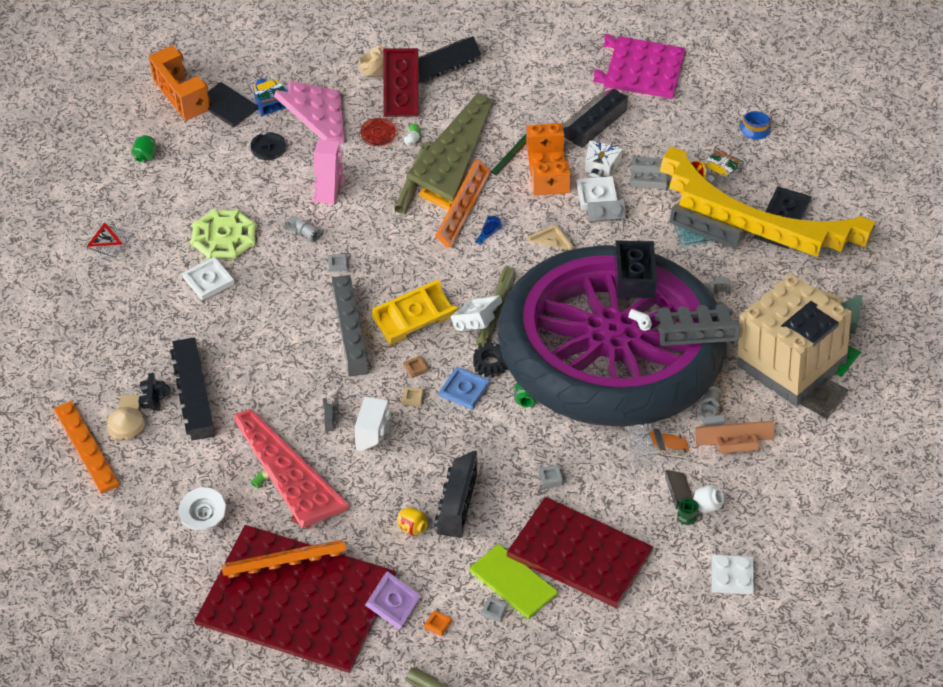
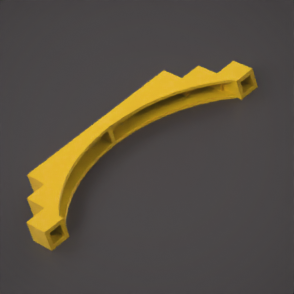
[660,146,875,257]

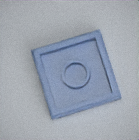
[438,366,491,410]

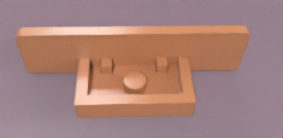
[695,420,774,454]

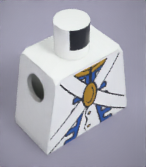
[585,140,623,178]

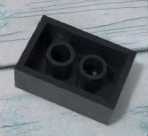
[614,240,657,298]

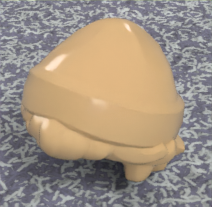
[359,46,383,77]
[106,407,146,441]

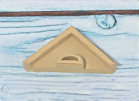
[527,224,574,250]

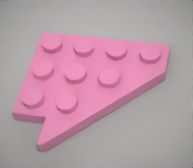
[274,81,344,144]

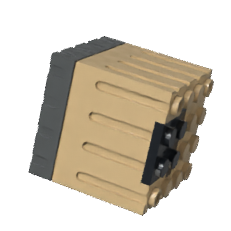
[737,273,852,407]

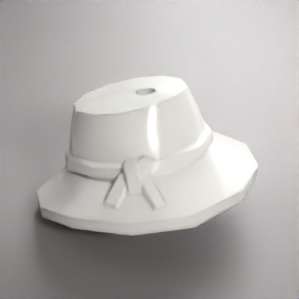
[178,487,227,531]

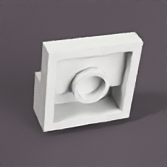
[450,295,502,331]

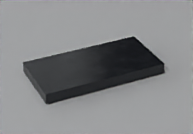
[753,186,812,249]

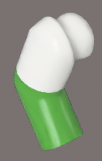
[404,123,421,145]

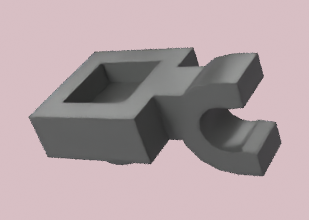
[323,398,339,431]

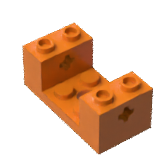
[148,45,211,121]
[526,123,570,196]

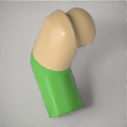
[250,470,271,489]

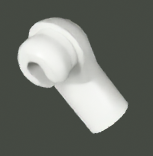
[628,309,652,331]

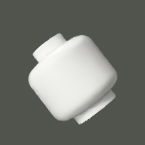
[693,485,724,513]

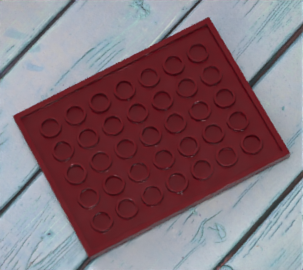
[194,525,396,673]

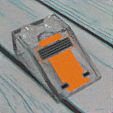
[625,423,693,470]

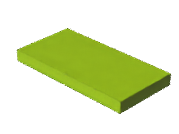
[470,544,558,619]

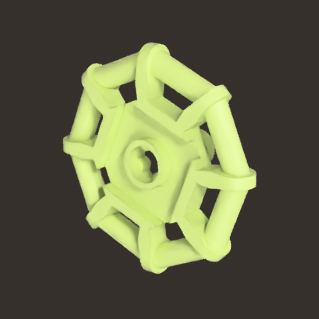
[190,208,257,260]

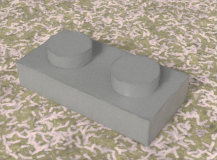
[587,200,625,221]

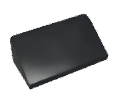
[665,470,693,509]

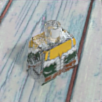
[705,147,744,187]

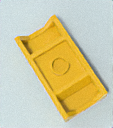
[371,279,457,345]

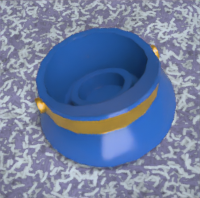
[740,111,771,140]

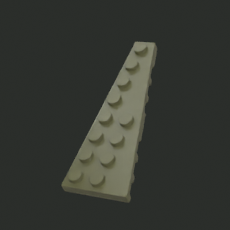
[406,92,493,202]

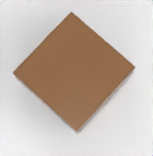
[403,355,429,378]

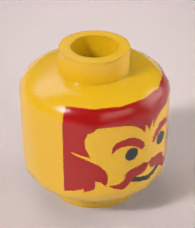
[397,506,428,536]

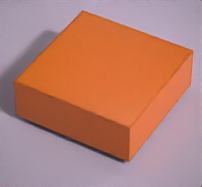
[424,610,452,637]

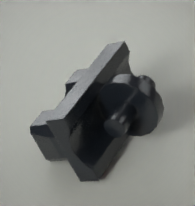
[138,372,171,411]

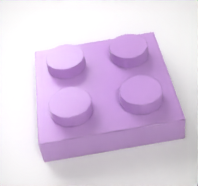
[365,571,421,629]

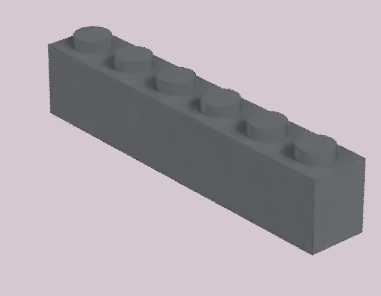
[332,275,368,377]

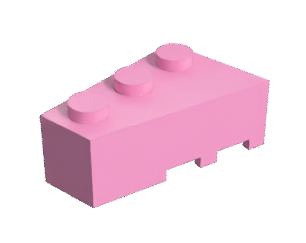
[313,139,344,204]

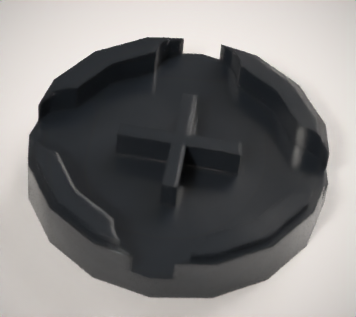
[250,132,286,161]

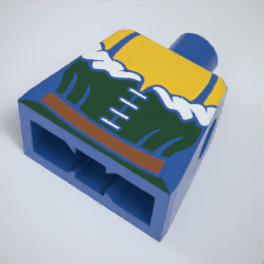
[253,78,288,117]

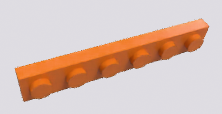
[435,159,491,247]
[54,400,119,494]
[221,539,346,578]

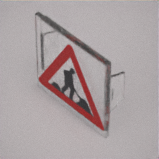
[83,221,134,259]

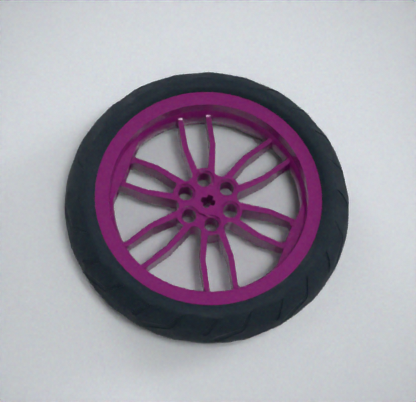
[498,245,727,427]

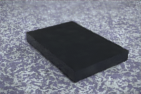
[207,82,258,128]

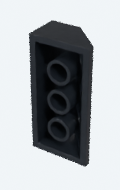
[419,36,481,83]
[562,89,628,148]
[434,451,477,538]

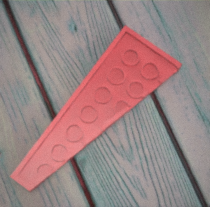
[234,409,349,528]

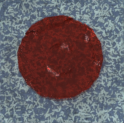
[360,118,396,146]

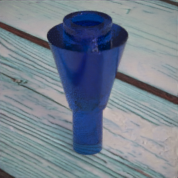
[475,216,502,246]

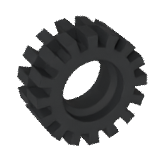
[473,343,507,378]

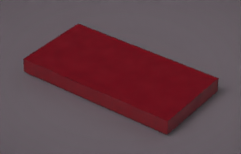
[383,48,419,117]

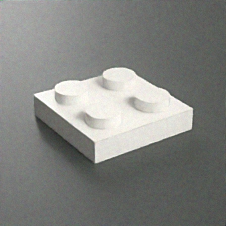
[576,176,617,210]
[182,257,234,301]
[712,555,754,594]

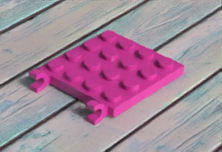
[593,34,686,99]

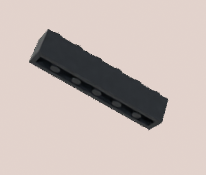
[170,337,215,441]

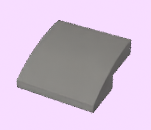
[630,156,667,189]

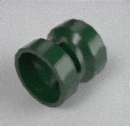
[677,498,699,525]

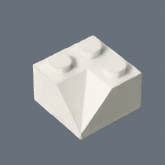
[355,397,391,451]

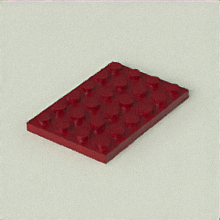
[506,497,654,608]

